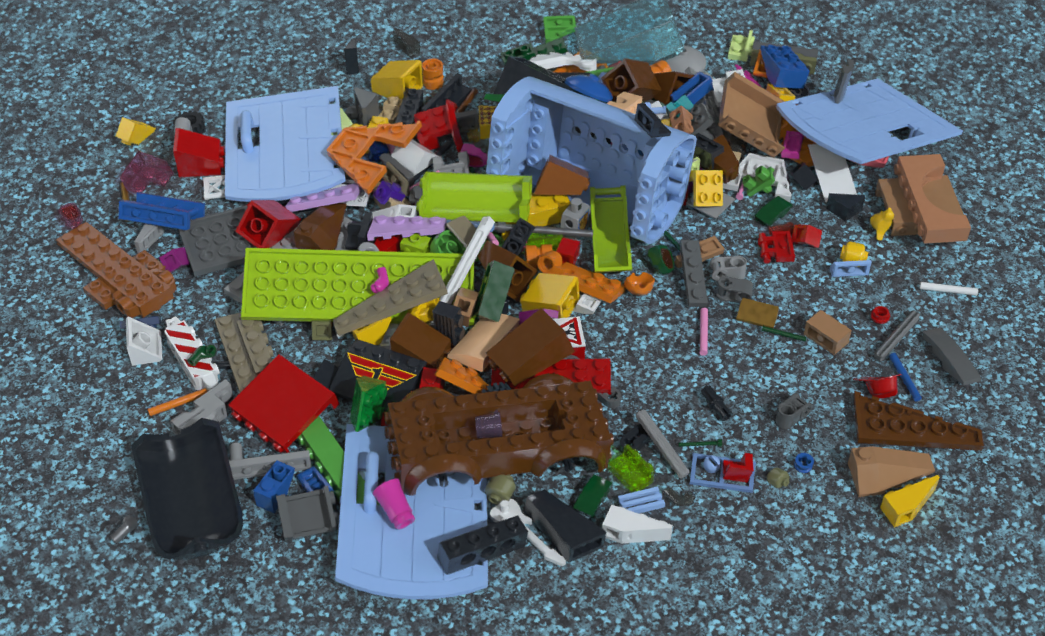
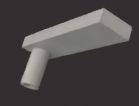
[229,443,311,480]

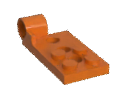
[538,251,626,303]

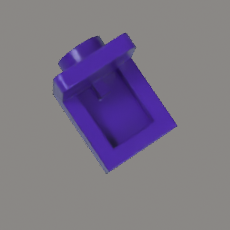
[373,180,406,205]

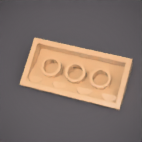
[447,314,520,372]

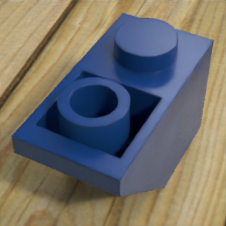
[253,460,295,513]

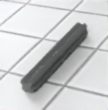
[874,310,920,362]

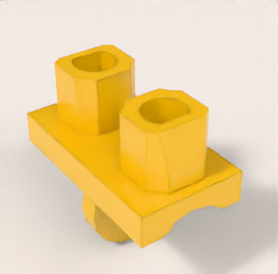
[408,298,440,324]

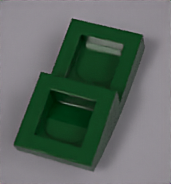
[755,196,793,228]
[573,474,613,518]

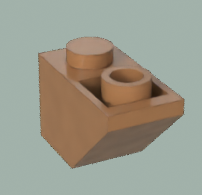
[454,287,479,327]

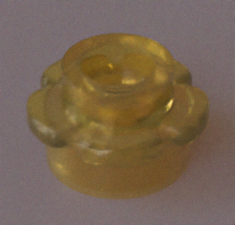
[467,128,480,145]

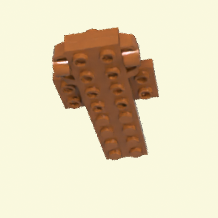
[56,222,177,318]

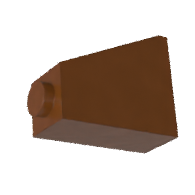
[700,135,739,184]

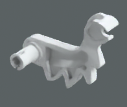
[529,52,597,71]

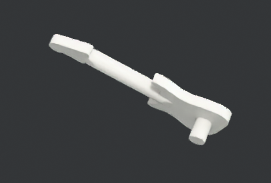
[490,499,566,566]

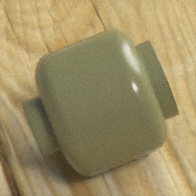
[485,475,516,505]

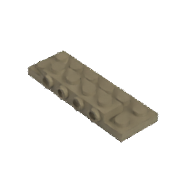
[214,312,274,393]

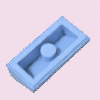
[830,260,872,277]

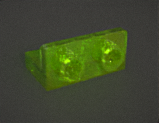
[525,233,563,251]
[607,444,654,492]

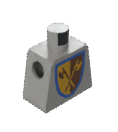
[559,198,591,241]

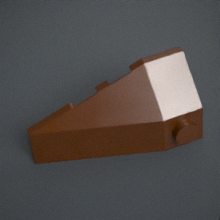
[294,203,347,250]

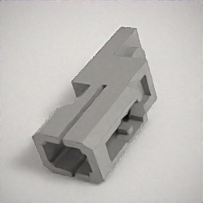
[170,379,233,435]

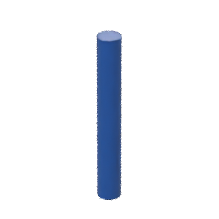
[889,353,922,402]

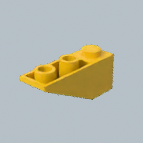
[880,475,940,527]

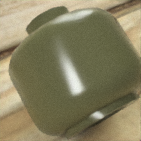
[767,467,790,488]

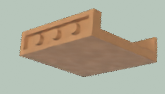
[718,72,785,158]
[875,175,964,236]

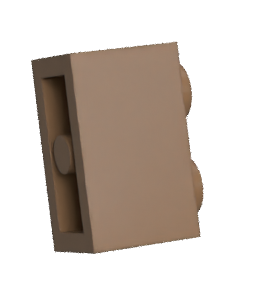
[804,310,852,355]

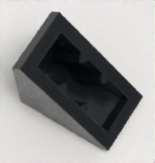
[826,193,865,222]

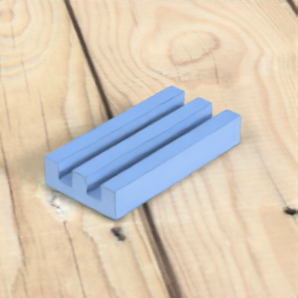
[618,486,665,514]

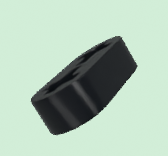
[619,424,651,456]

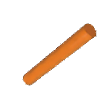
[147,388,207,416]

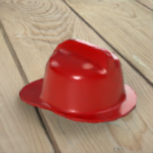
[853,374,902,398]

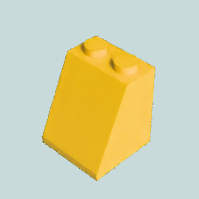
[371,60,423,99]
[520,273,580,318]

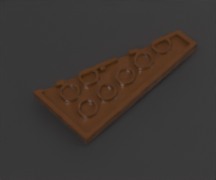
[853,391,984,451]

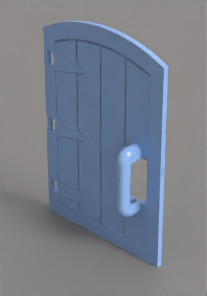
[776,79,963,164]
[225,86,346,202]
[335,424,488,599]

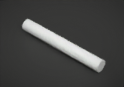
[919,282,978,296]

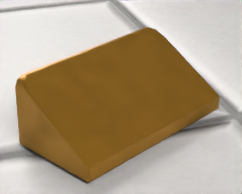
[736,298,779,329]

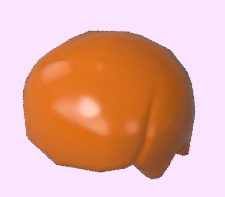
[624,272,655,296]

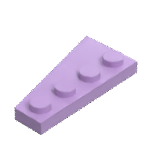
[285,183,362,212]
[367,215,447,241]

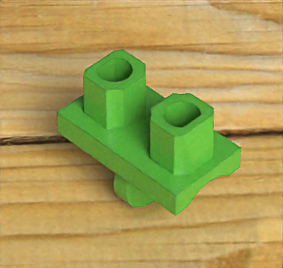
[743,165,775,197]

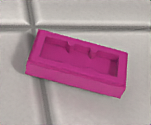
[781,131,804,159]

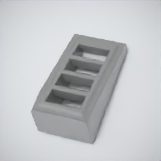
[134,223,165,254]

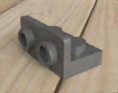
[446,109,478,136]

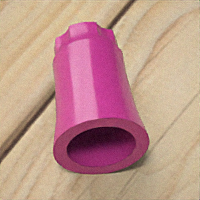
[372,479,415,530]

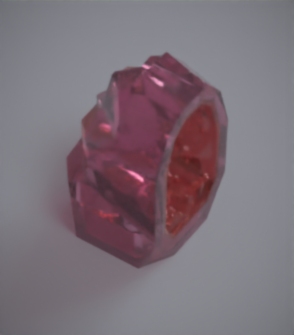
[58,203,83,229]

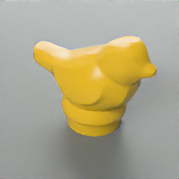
[870,207,894,240]

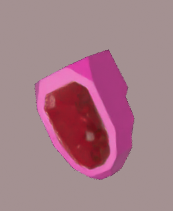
[461,143,488,167]

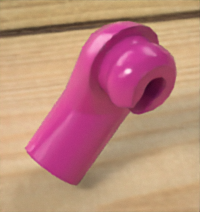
[371,267,389,293]

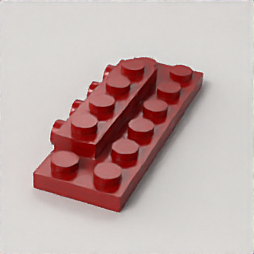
[491,358,611,395]

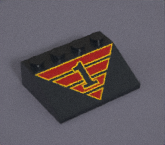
[329,339,427,412]

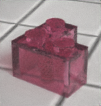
[120,151,174,193]

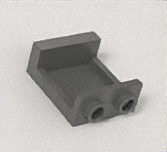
[276,486,339,542]

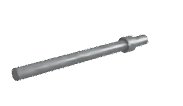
[494,221,593,238]

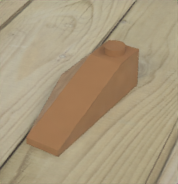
[848,446,935,497]

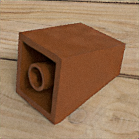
[534,155,590,195]

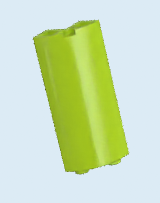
[416,172,532,222]

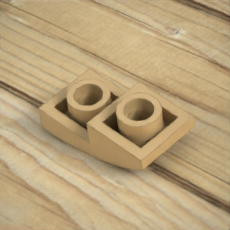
[379,97,403,124]

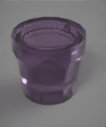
[475,410,503,438]

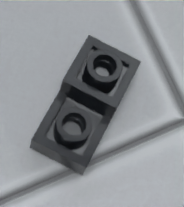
[502,217,536,256]

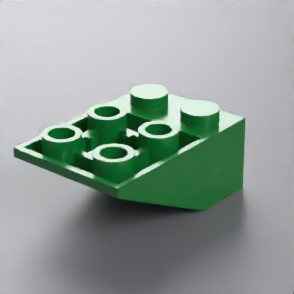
[350,376,387,432]

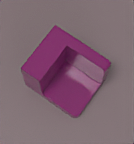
[159,247,190,273]

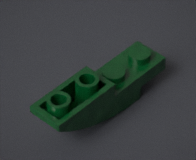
[500,38,568,65]

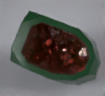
[647,245,674,275]

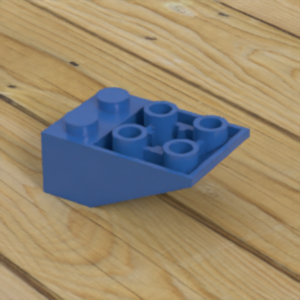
[760,44,810,89]

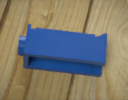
[670,72,714,105]

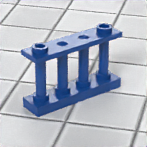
[118,192,205,230]

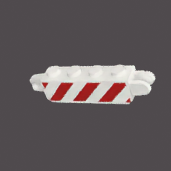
[164,316,220,392]

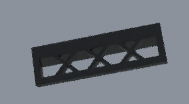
[421,73,472,112]

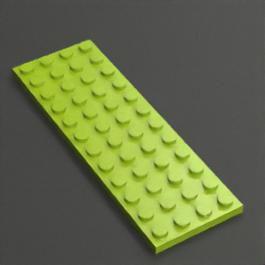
[241,248,474,325]

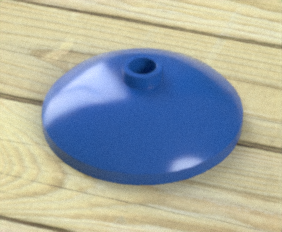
[564,74,613,102]

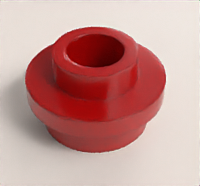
[870,306,890,324]

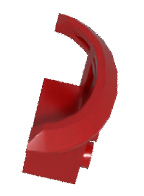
[414,99,464,153]

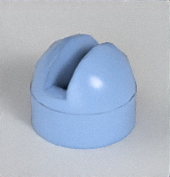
[703,455,720,473]

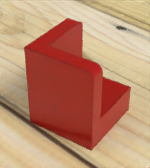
[792,224,822,248]
[556,237,580,265]
[722,453,754,483]

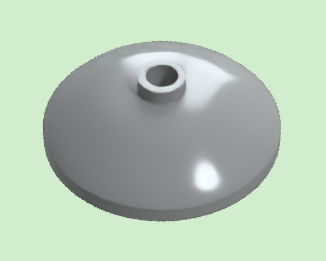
[658,45,706,73]

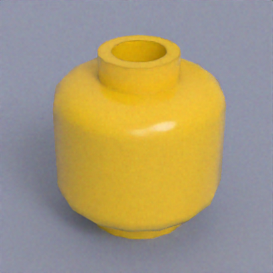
[840,241,868,267]

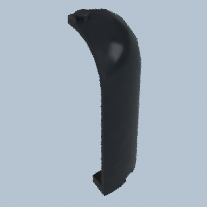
[131,418,243,560]

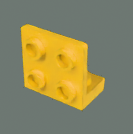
[689,170,723,206]

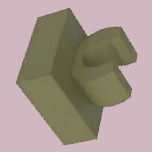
[312,320,333,340]

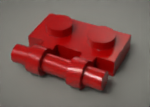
[758,231,795,264]

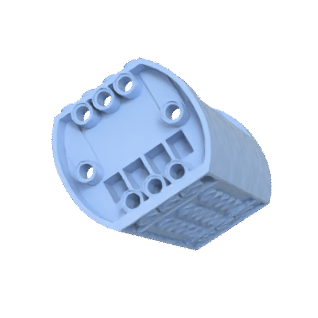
[486,77,697,244]

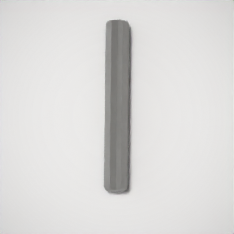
[636,409,689,479]

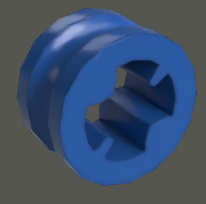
[794,453,814,473]

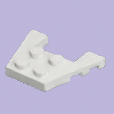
[723,153,791,202]

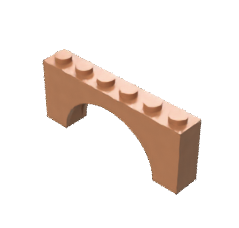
[894,154,971,244]

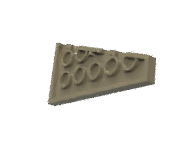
[333,259,448,336]

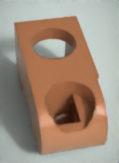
[669,105,694,134]

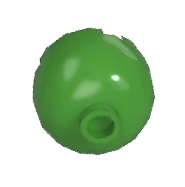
[430,230,466,254]

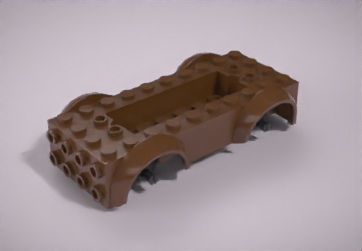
[384,374,614,496]

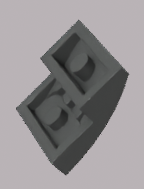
[833,59,854,104]

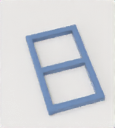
[690,453,756,493]

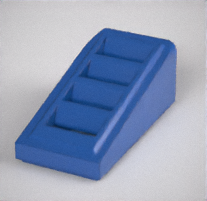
[296,466,335,496]

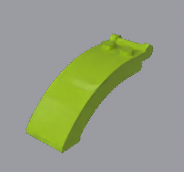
[590,185,632,273]

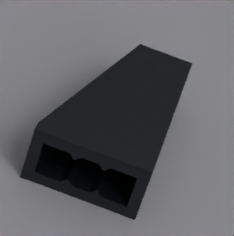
[524,489,606,563]

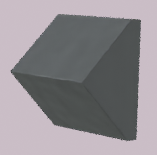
[353,87,379,127]

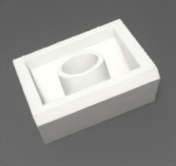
[391,140,438,176]
[126,317,162,366]

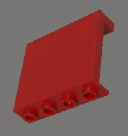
[228,354,340,454]

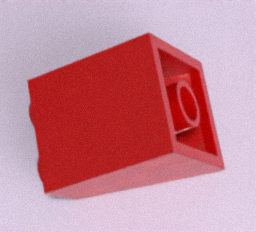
[173,128,225,177]
[235,200,301,248]

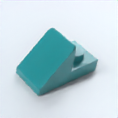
[666,95,694,117]

